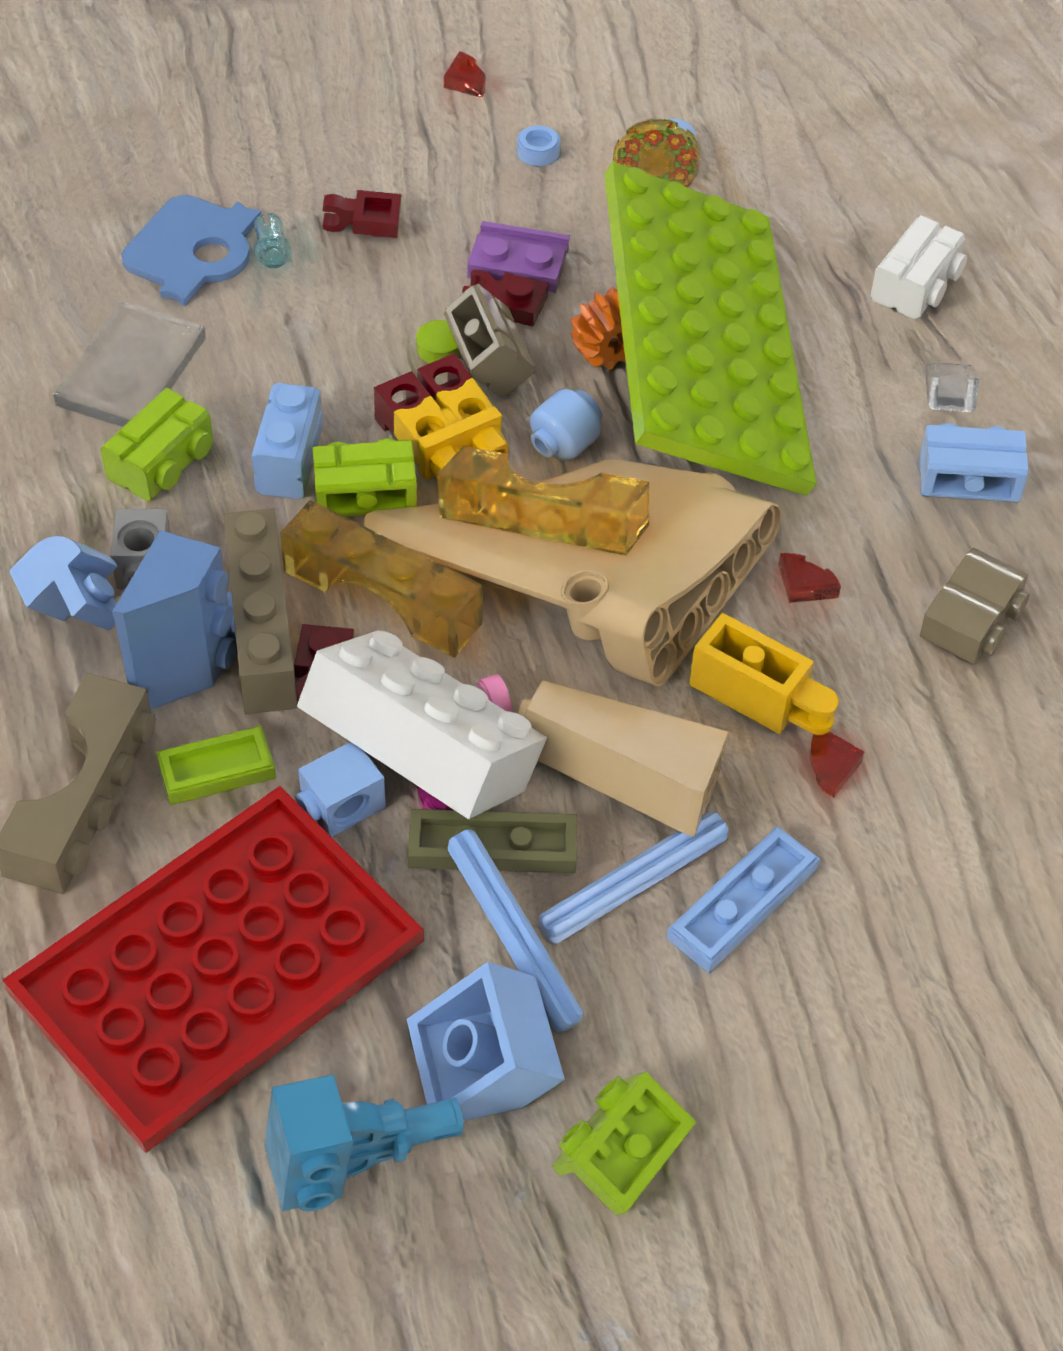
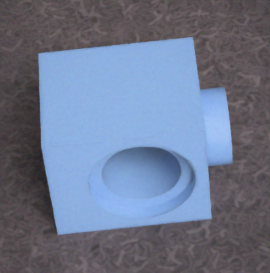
[296,742,386,837]

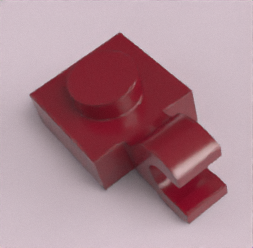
[322,190,402,238]

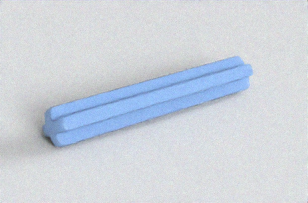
[538,812,729,944]
[448,829,583,1033]

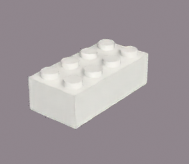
[297,630,548,819]

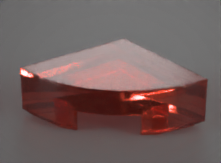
[444,51,486,98]
[778,553,841,603]
[809,732,865,798]

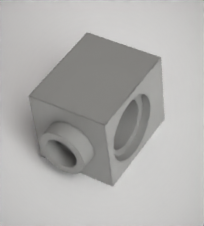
[110,509,171,589]

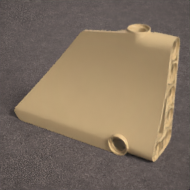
[364,459,781,687]

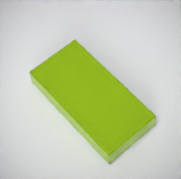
[156,725,276,805]

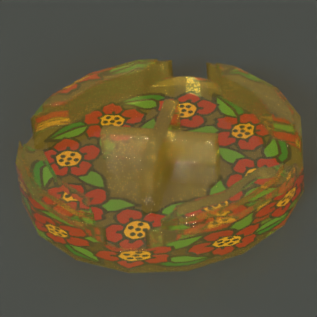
[613,119,700,187]

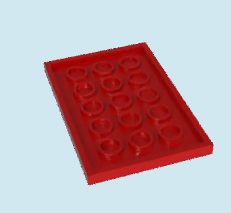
[2,786,424,1153]

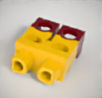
[374,353,508,488]

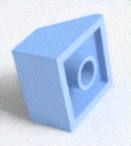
[406,962,565,1121]

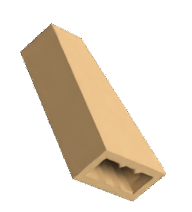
[518,680,729,837]

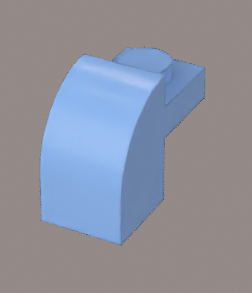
[9,536,118,630]

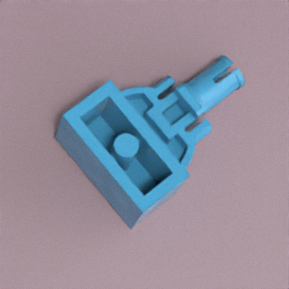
[264,1074,464,1211]

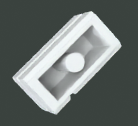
[871,215,967,320]

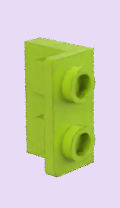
[552,1071,696,1215]

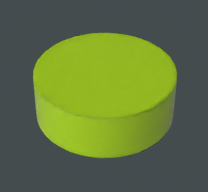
[416,320,461,363]

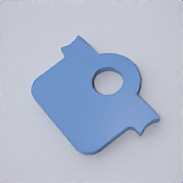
[122,195,262,306]

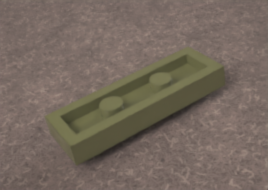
[408,809,577,873]

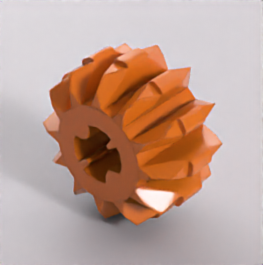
[570,287,626,370]

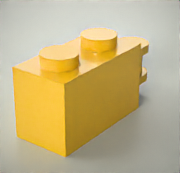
[689,612,839,735]

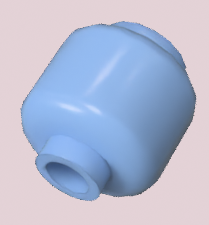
[530,389,602,461]

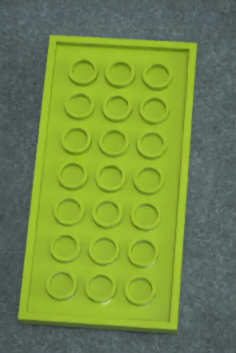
[604,161,817,496]

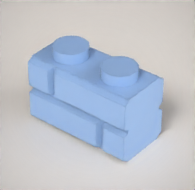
[251,383,323,499]
[919,423,1029,502]

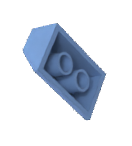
[113,530,237,709]

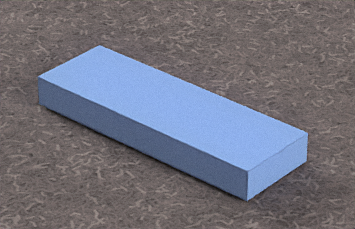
[666,826,820,973]

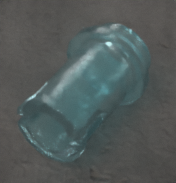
[254,213,291,268]

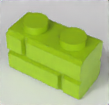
[100,387,213,502]
[313,438,417,519]

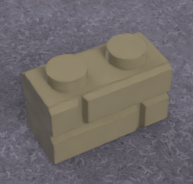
[444,284,536,398]

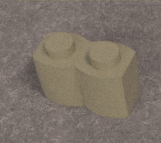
[919,547,1030,664]

